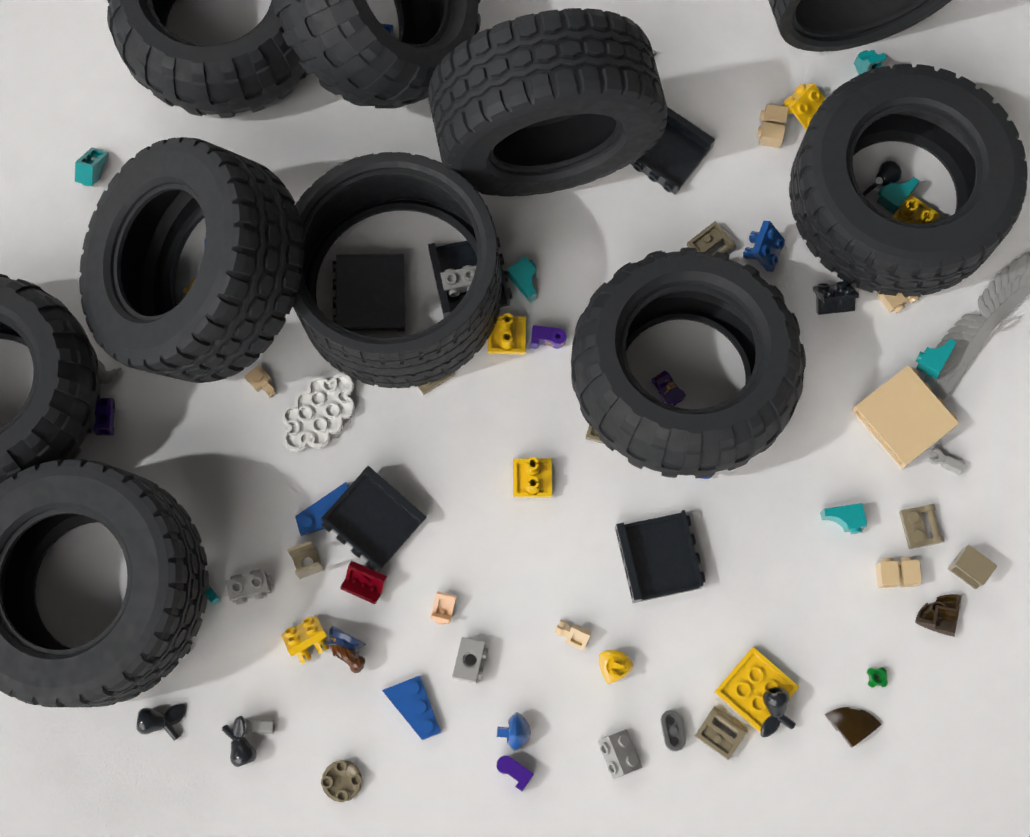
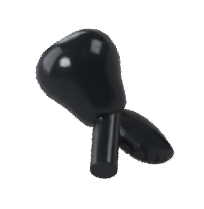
[862,161,902,196]
[761,687,796,737]
[136,703,186,741]
[222,716,257,767]

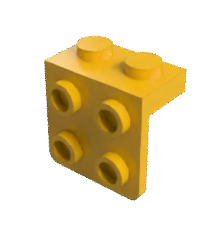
[782,83,825,130]

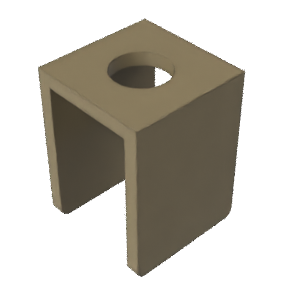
[287,541,324,579]
[948,545,997,589]

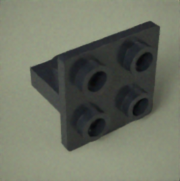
[813,281,859,315]

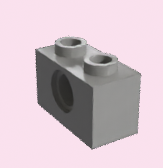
[452,637,488,684]

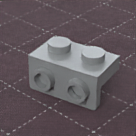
[598,729,642,779]

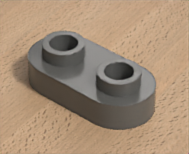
[661,710,686,751]

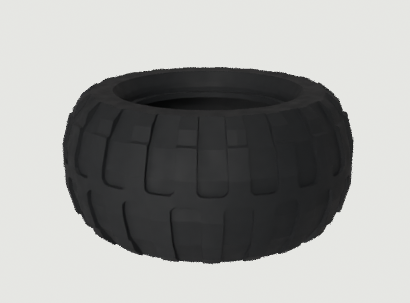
[107,0,309,118]
[272,0,481,109]
[571,247,806,478]
[0,274,101,484]

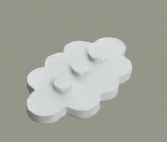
[282,373,355,452]

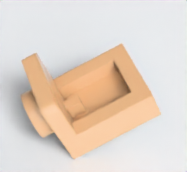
[430,591,457,624]

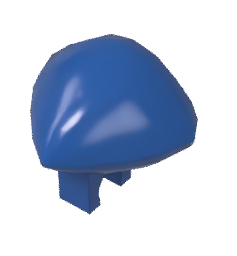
[497,712,531,751]

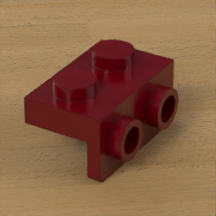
[340,561,387,604]

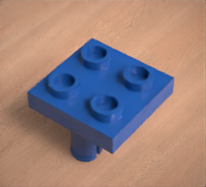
[743,221,785,272]

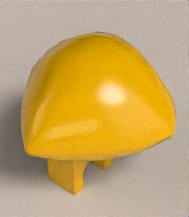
[599,650,634,684]

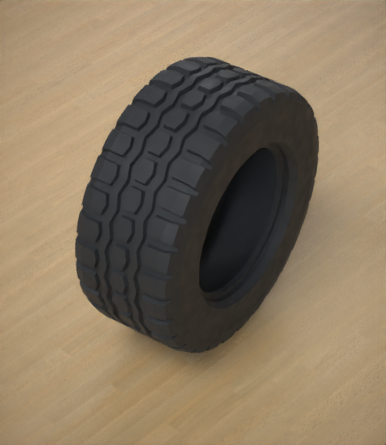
[428,8,668,197]
[789,64,1027,297]
[79,137,304,383]
[0,459,209,707]

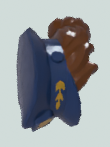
[323,626,366,673]

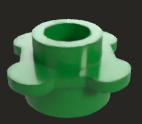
[867,667,888,688]

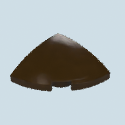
[915,594,962,637]
[825,707,882,748]

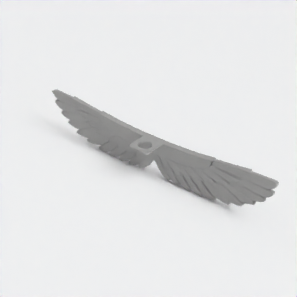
[924,253,1030,401]

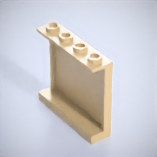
[852,365,959,469]

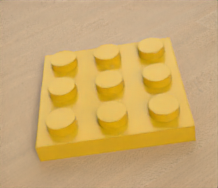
[714,647,799,733]

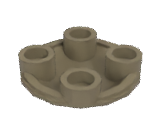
[321,760,362,802]

